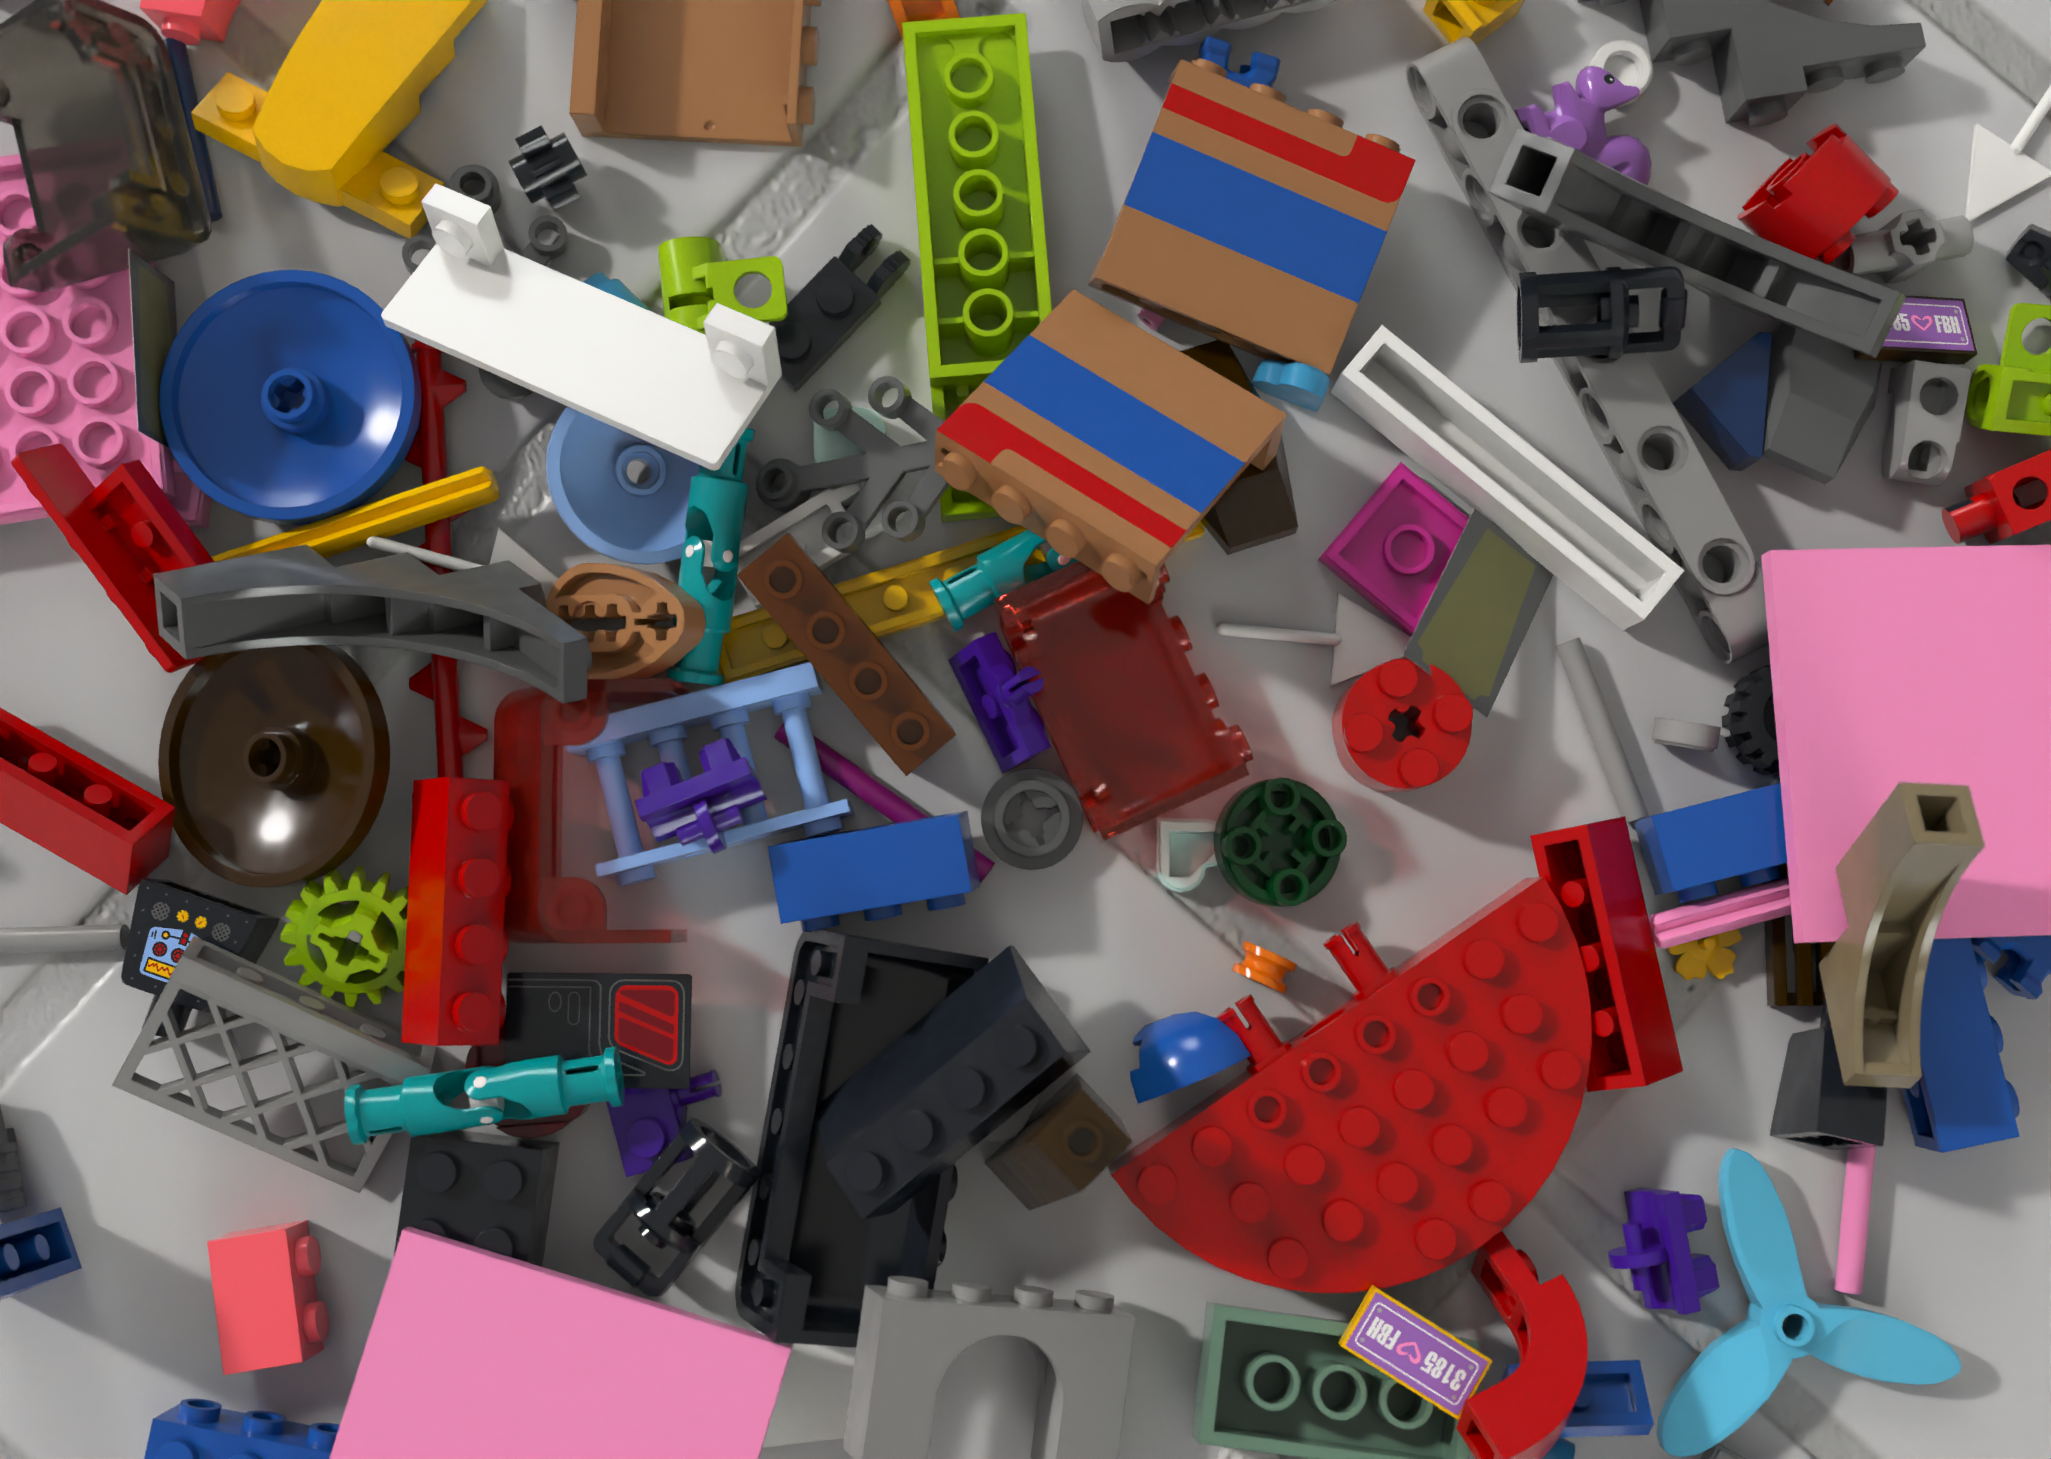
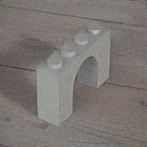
[843,1276,1136,1459]

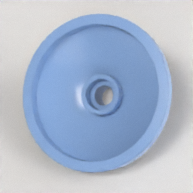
[546,406,699,565]

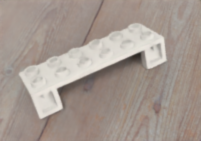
[381,183,782,470]

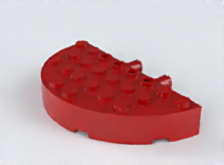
[1108,877,1592,1293]

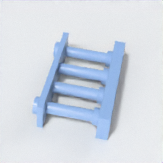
[561,662,855,887]

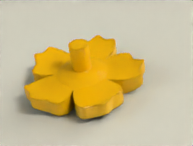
[1666,928,1743,980]

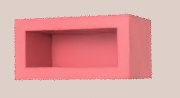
[207,1220,329,1375]

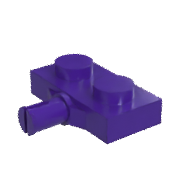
[948,631,1051,773]
[606,1070,722,1178]

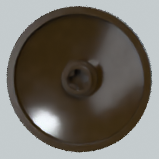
[158,645,391,888]

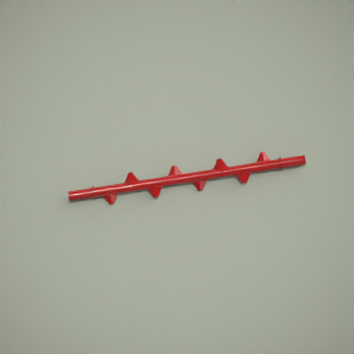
[405,339,488,801]

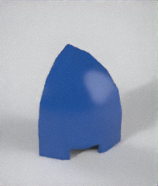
[1130,1011,1251,1104]

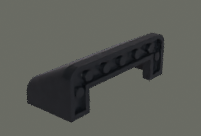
[735,929,989,1348]

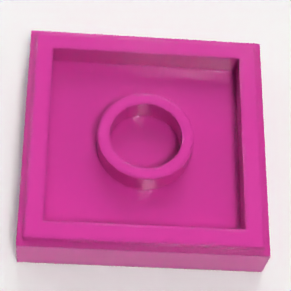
[1318,462,1469,637]

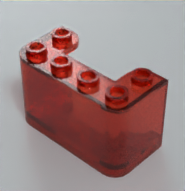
[993,561,1253,845]

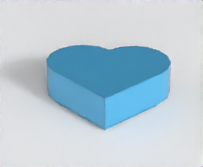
[1252,359,1330,413]

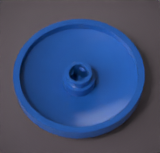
[159,270,421,525]

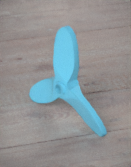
[1657,1148,1962,1457]

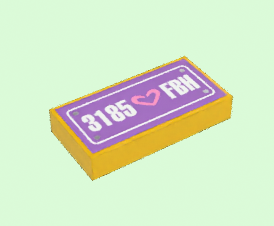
[1338,1285,1493,1420]

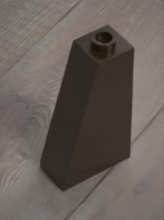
[984,1073,1133,1211]

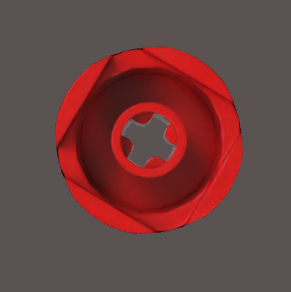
[1737,123,1899,264]
[1332,659,1473,793]

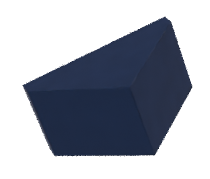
[1673,332,1772,471]

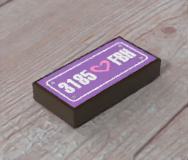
[1853,295,1977,365]

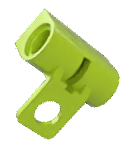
[658,236,788,335]
[1965,303,2051,436]

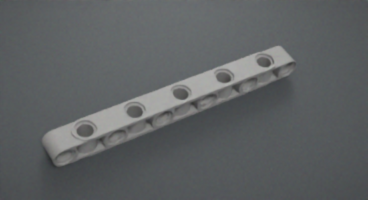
[1406,36,1769,664]

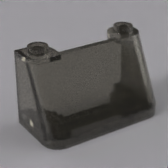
[0,0,212,292]

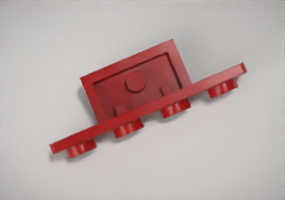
[11,444,215,673]

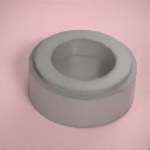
[1652,717,1721,752]

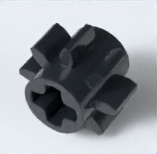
[508,125,587,211]

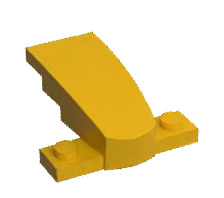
[191,0,488,239]

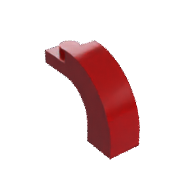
[1456,1231,1588,1459]

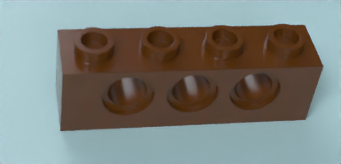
[737,533,956,776]

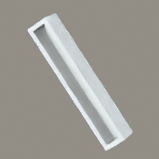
[1331,325,1685,631]

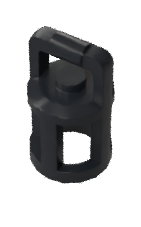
[1516,266,1688,363]
[593,1118,761,1297]

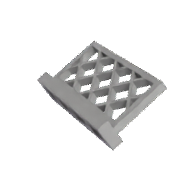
[112,936,436,1193]

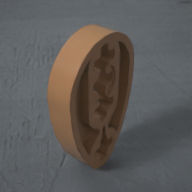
[546,563,706,686]

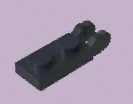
[768,224,911,392]

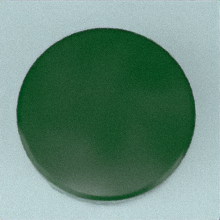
[1214,777,1347,907]

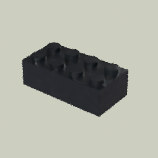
[393,1130,560,1267]

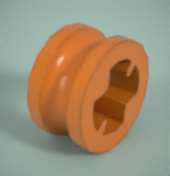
[1232,941,1297,994]

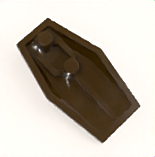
[1180,340,1298,555]

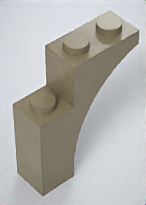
[1818,782,1985,1088]

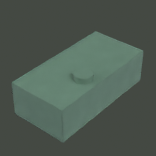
[1191,1302,1480,1459]

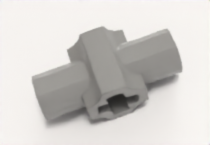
[1835,209,1974,284]

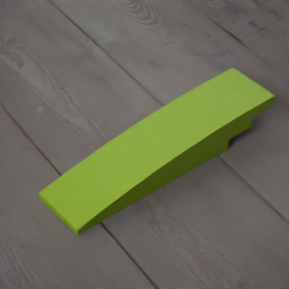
[902,13,1052,522]

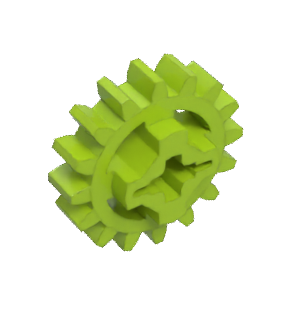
[280,865,408,1008]

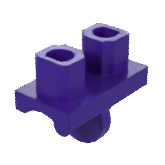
[634,738,767,854]
[1608,1188,1720,1315]

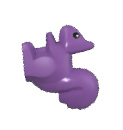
[1514,66,1652,185]

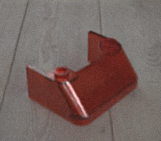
[493,678,689,944]

